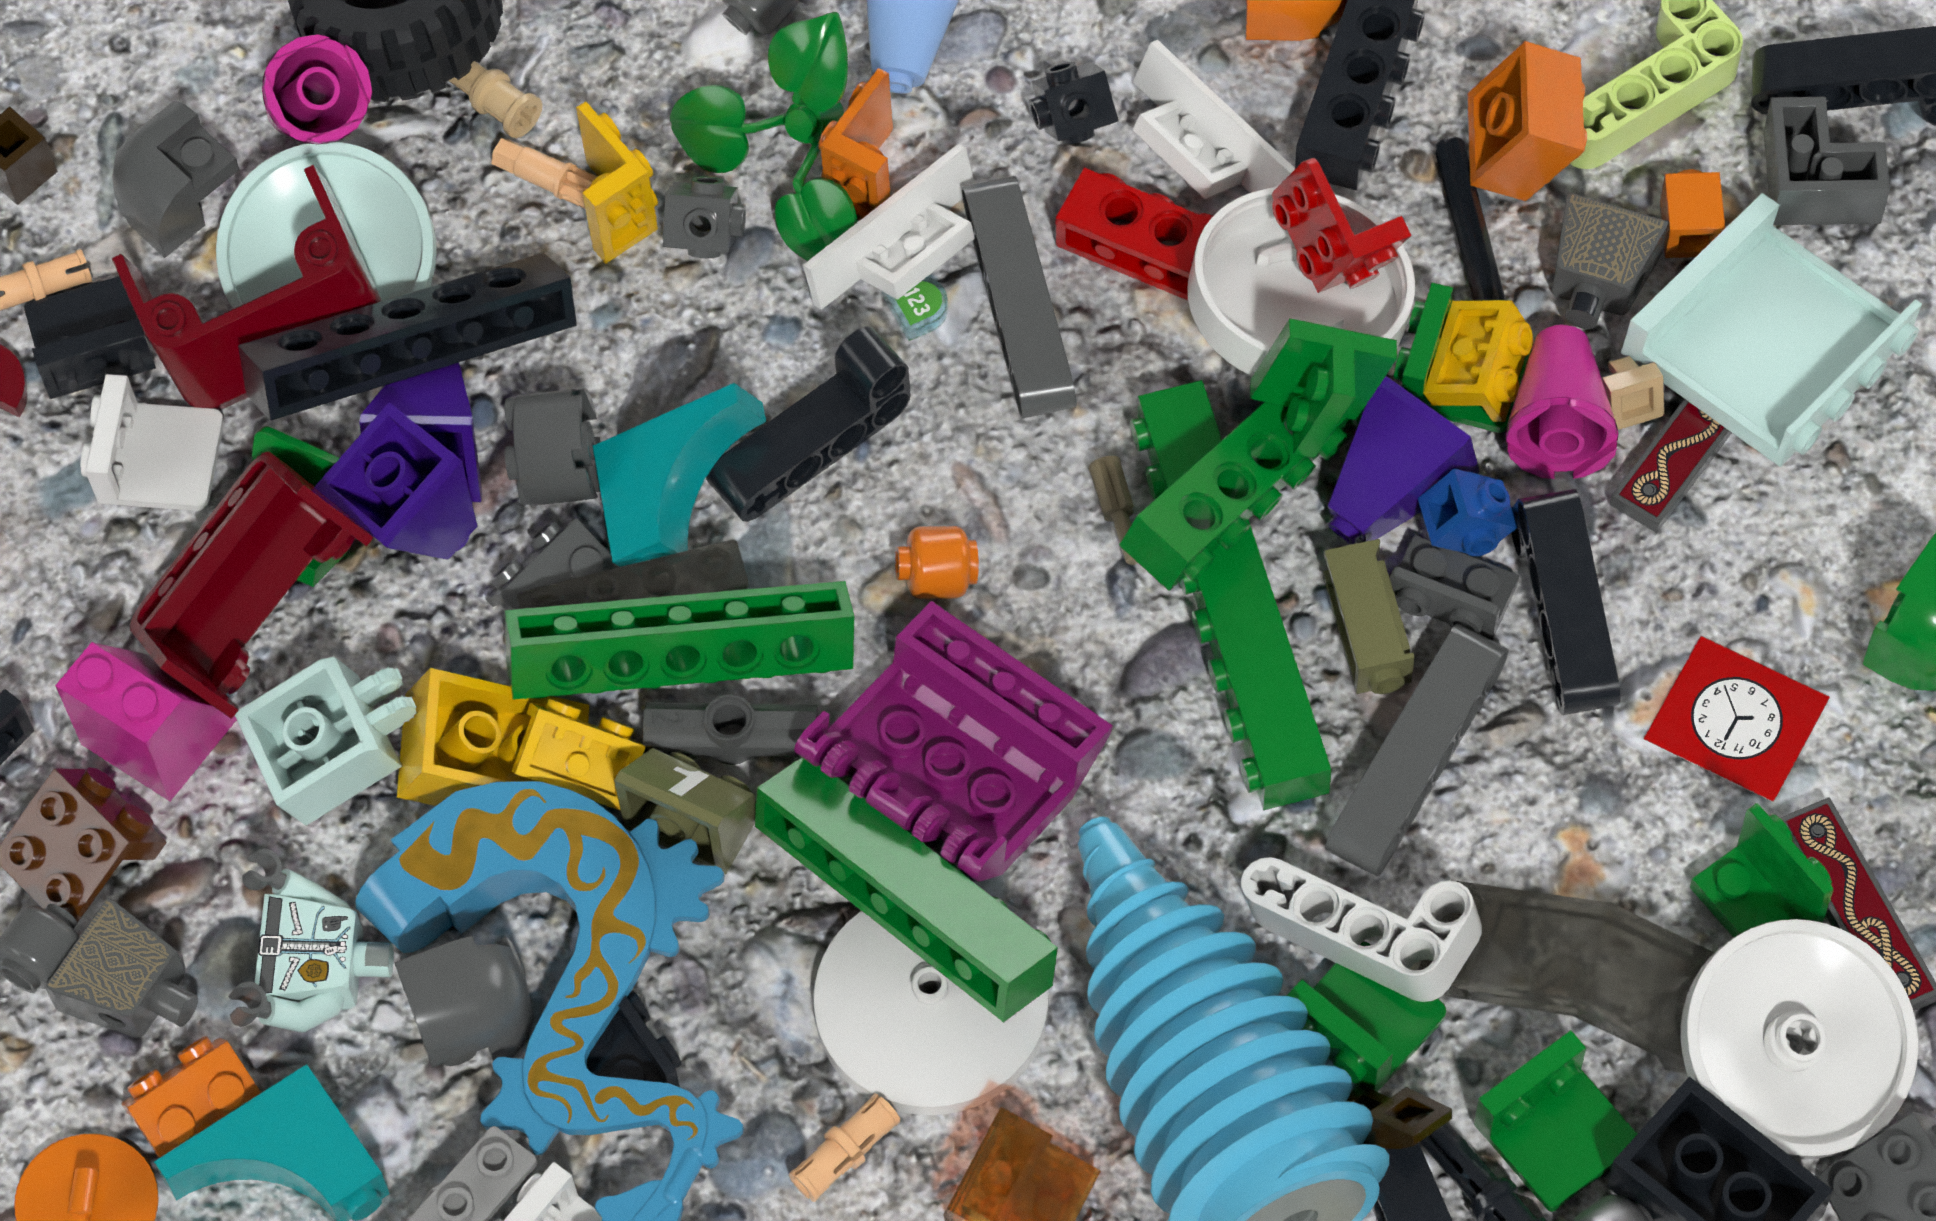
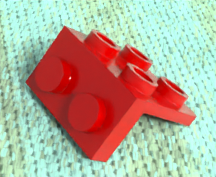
[1272,158,1412,293]

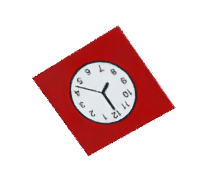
[1643,636,1830,802]

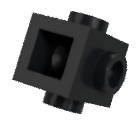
[1029,62,1119,144]

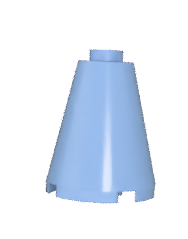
[866,0,959,94]

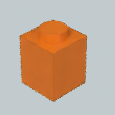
[1660,169,1725,258]

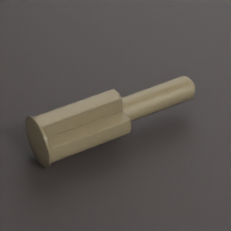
[1088,456,1137,565]

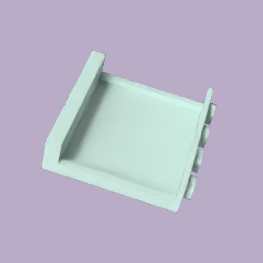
[1621,193,1922,467]

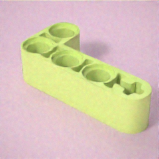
[1570,0,1743,169]

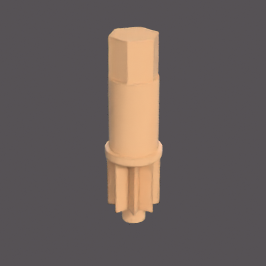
[491,138,598,209]

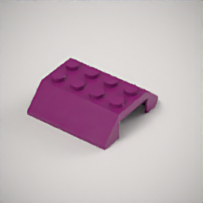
[794,601,1113,882]

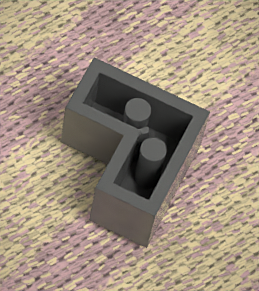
[1763,97,1890,225]

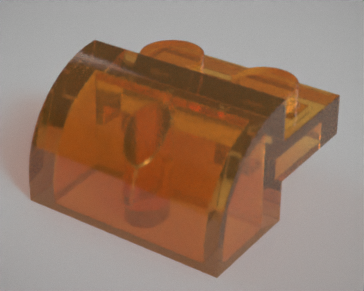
[943,1107,1101,1221]

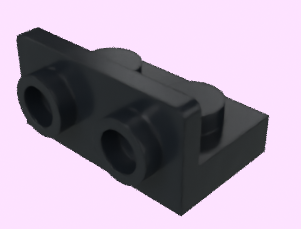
[587,990,682,1087]

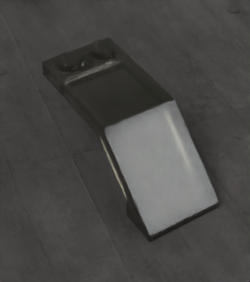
[1418,880,1715,1074]

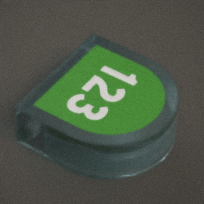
[884,277,948,341]

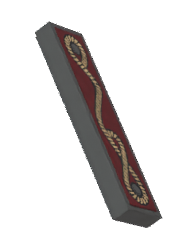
[1610,399,1732,533]
[1781,797,1936,1011]

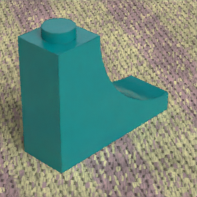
[593,383,766,581]
[154,1064,390,1221]

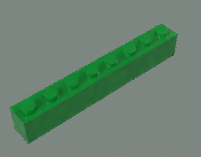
[1130,380,1332,811]

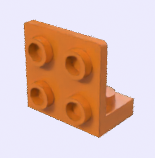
[819,68,893,221]

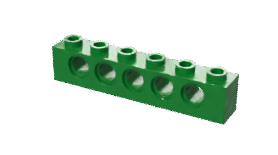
[1119,402,1365,591]
[505,581,855,700]

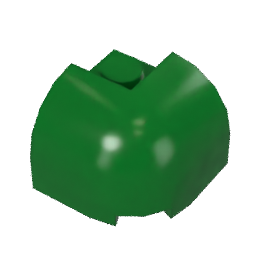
[1862,533,1936,691]

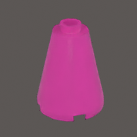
[262,34,372,145]
[1506,324,1619,479]

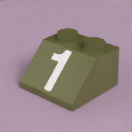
[614,748,756,875]

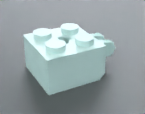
[235,657,417,826]

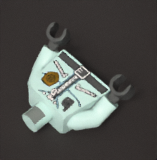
[228,848,394,1033]

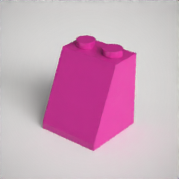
[55,642,237,801]

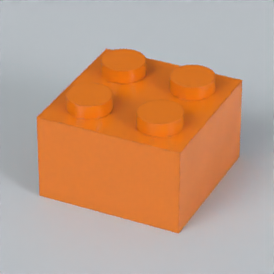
[1467,41,1587,201]

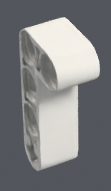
[1241,857,1482,1002]

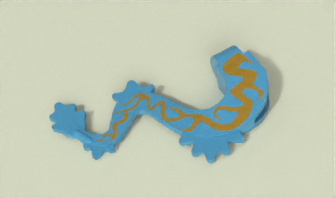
[355,781,744,1221]

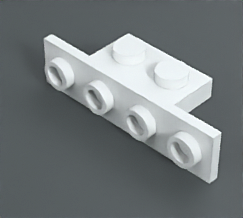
[1133,40,1295,199]
[803,144,975,310]

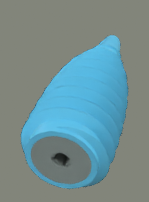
[1078,817,1389,1221]

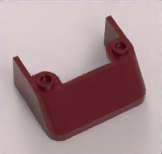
[112,165,382,411]
[130,452,374,719]

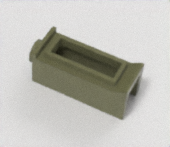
[1323,539,1414,694]

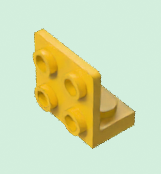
[576,101,658,264]

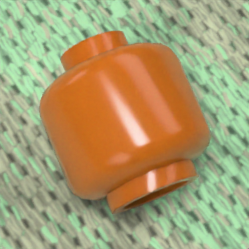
[895,526,979,599]

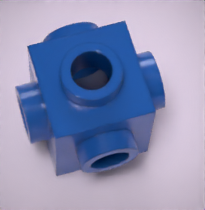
[1418,469,1518,557]

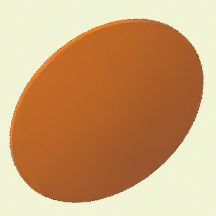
[14,1134,159,1221]

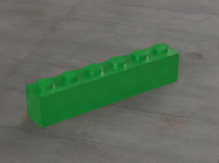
[755,757,1058,1023]

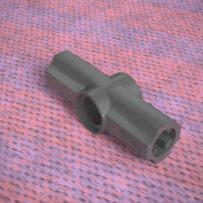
[643,694,818,765]

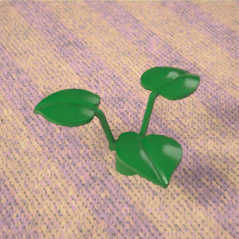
[670,12,857,261]

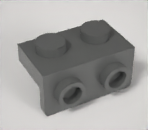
[485,518,621,610]

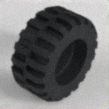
[288,0,503,102]

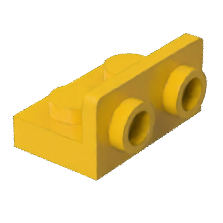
[1424,300,1533,422]
[512,698,646,811]

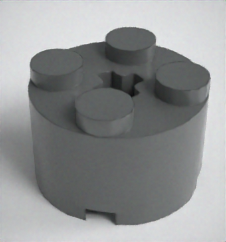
[504,388,601,506]

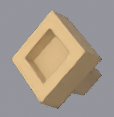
[1603,356,1664,430]

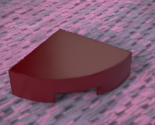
[0,344,28,418]

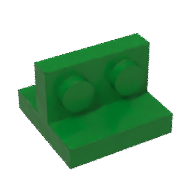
[1250,318,1397,458]

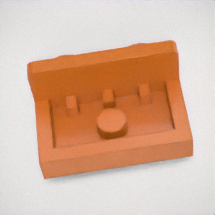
[121,1036,261,1158]

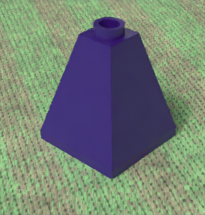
[359,363,483,502]
[1327,376,1480,545]
[314,402,478,560]

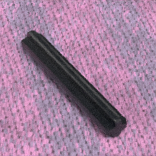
[1435,137,1506,301]

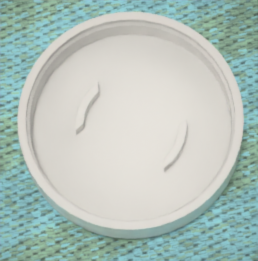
[1187,187,1415,376]

